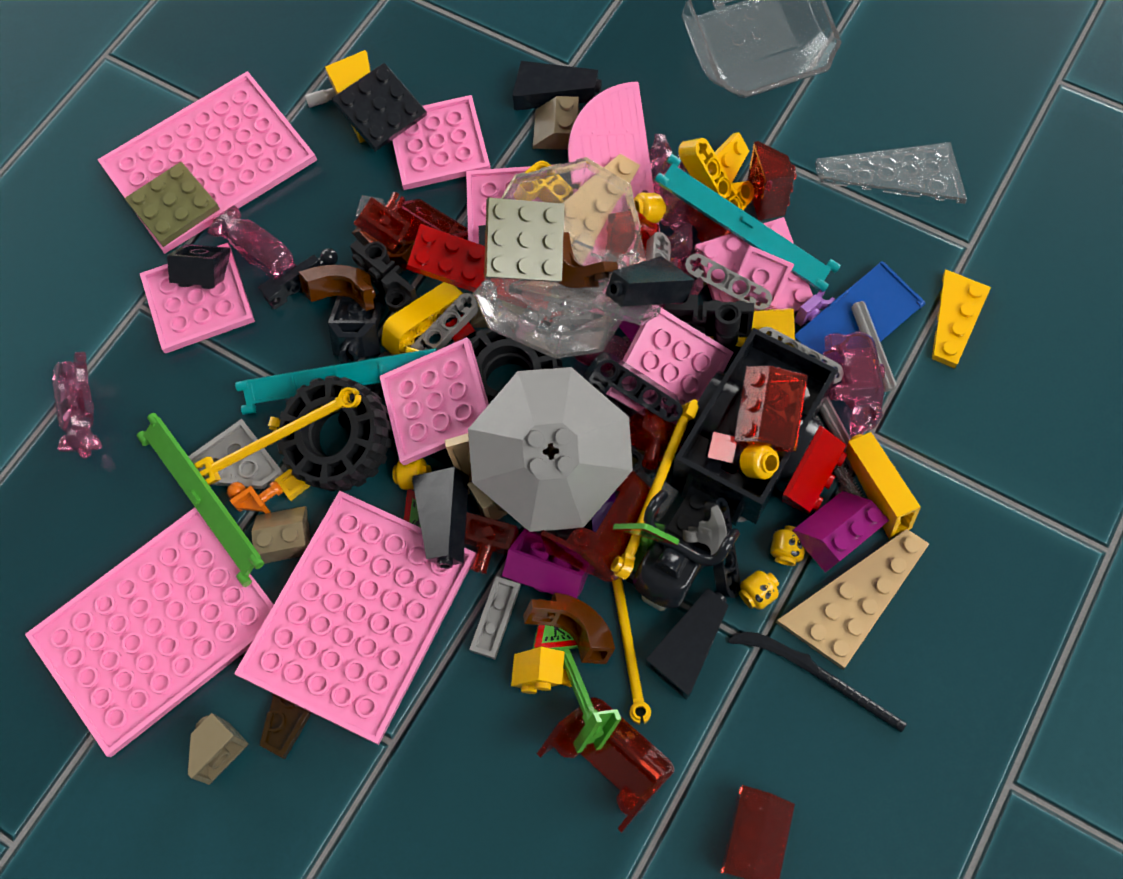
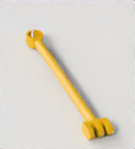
[194,387,361,485]
[611,400,699,580]
[609,531,651,725]

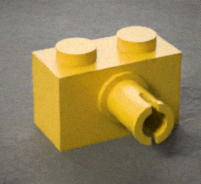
[511,647,572,694]

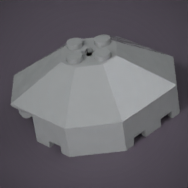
[468,367,633,532]

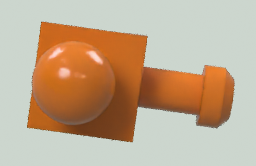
[227,481,283,514]

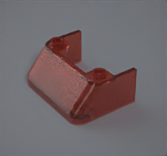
[541,471,660,581]
[537,697,674,833]

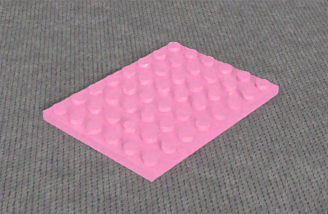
[97,71,317,254]
[234,491,476,745]
[25,508,274,758]

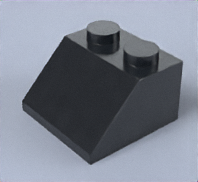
[167,244,231,289]

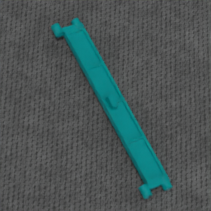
[654,154,841,292]
[235,348,437,415]

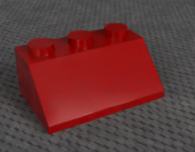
[782,426,848,515]

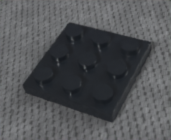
[332,63,427,152]

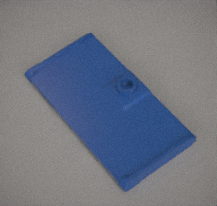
[795,261,925,377]

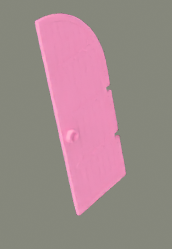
[568,82,660,284]

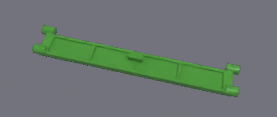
[136,413,264,587]

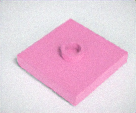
[732,245,794,309]

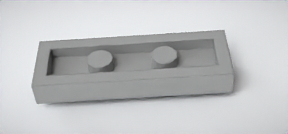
[469,576,521,660]

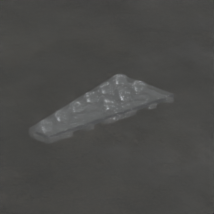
[815,142,967,204]

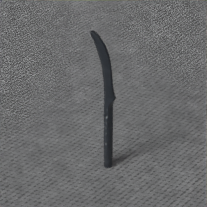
[728,632,907,732]

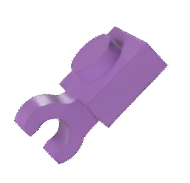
[794,290,835,326]

